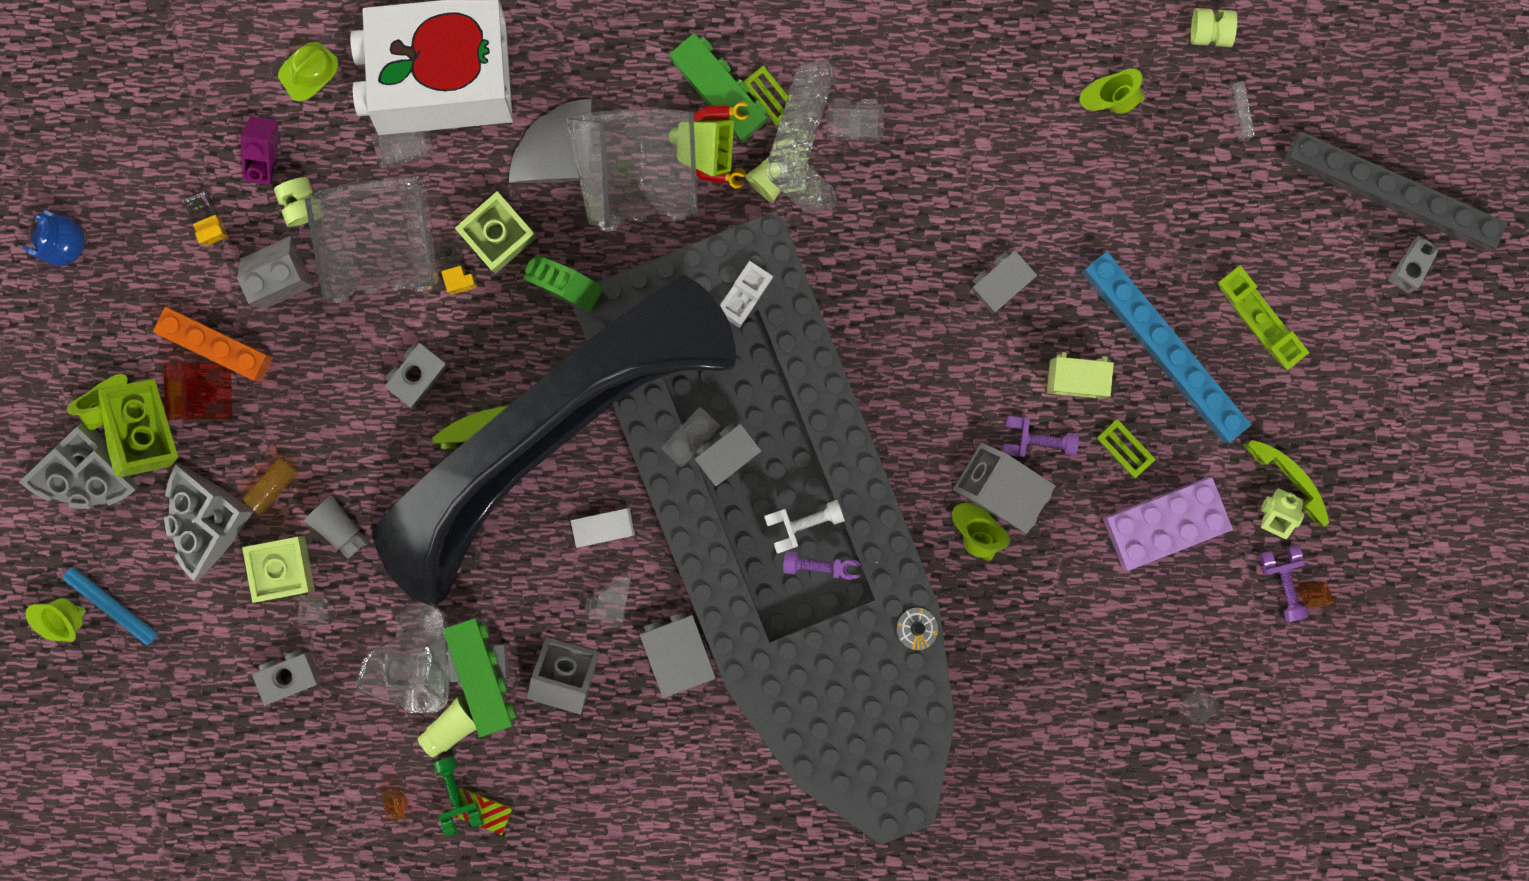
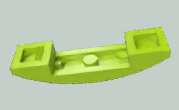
[1218,265,1309,370]
[1242,440,1329,527]

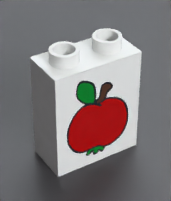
[350,0,513,135]

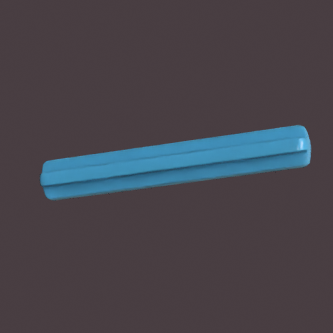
[63,568,158,645]

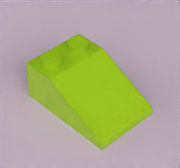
[98,378,178,478]

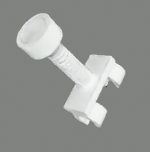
[764,500,845,553]

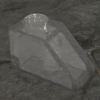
[584,571,633,628]

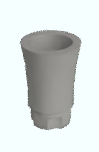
[303,494,368,559]

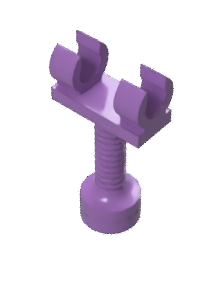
[1003,416,1079,457]
[1259,544,1308,622]
[783,551,862,580]

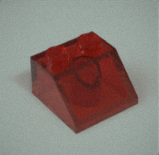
[164,363,232,421]

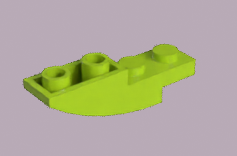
[433,406,508,449]

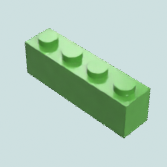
[669,33,768,144]
[523,255,604,312]
[443,616,517,738]

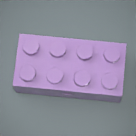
[1103,477,1233,571]

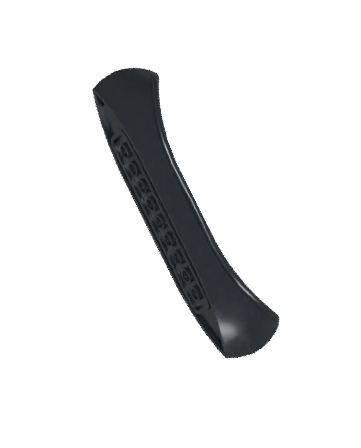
[372,274,736,606]

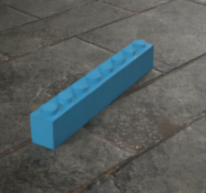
[1081,252,1251,443]

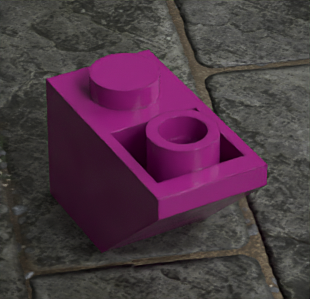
[240,116,279,185]

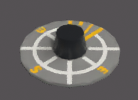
[897,608,938,650]

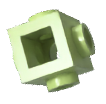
[1261,488,1304,539]

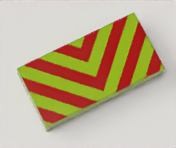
[451,787,513,835]

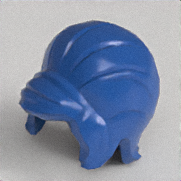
[23,209,85,266]

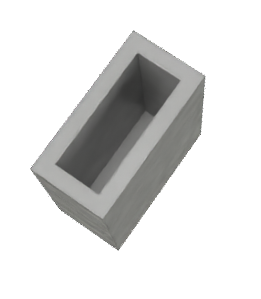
[640,611,716,698]

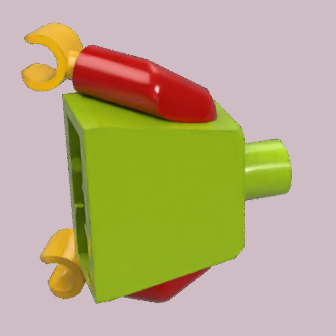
[671,101,750,188]

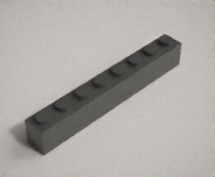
[1283,132,1508,252]

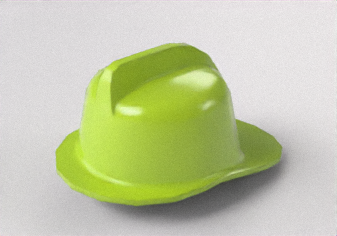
[278,42,338,101]
[1079,69,1145,114]
[67,374,128,430]
[951,503,1010,562]
[26,598,86,642]

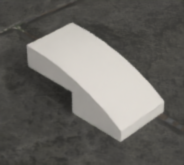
[720,261,774,328]
[570,508,635,548]

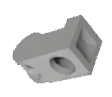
[1388,235,1439,293]

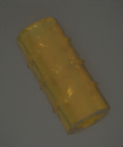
[243,457,299,514]

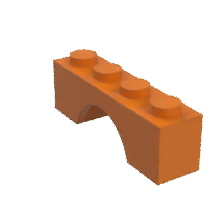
[153,307,273,382]

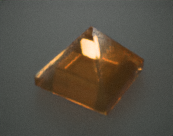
[1299,583,1334,609]
[381,790,409,819]

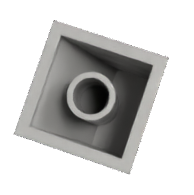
[237,236,315,309]
[953,443,1056,534]

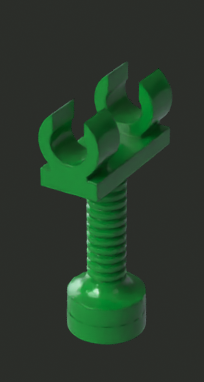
[433,757,484,837]

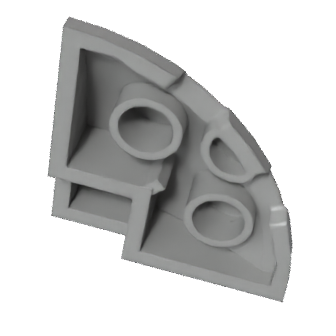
[509,99,592,183]
[19,421,137,509]
[164,464,253,581]

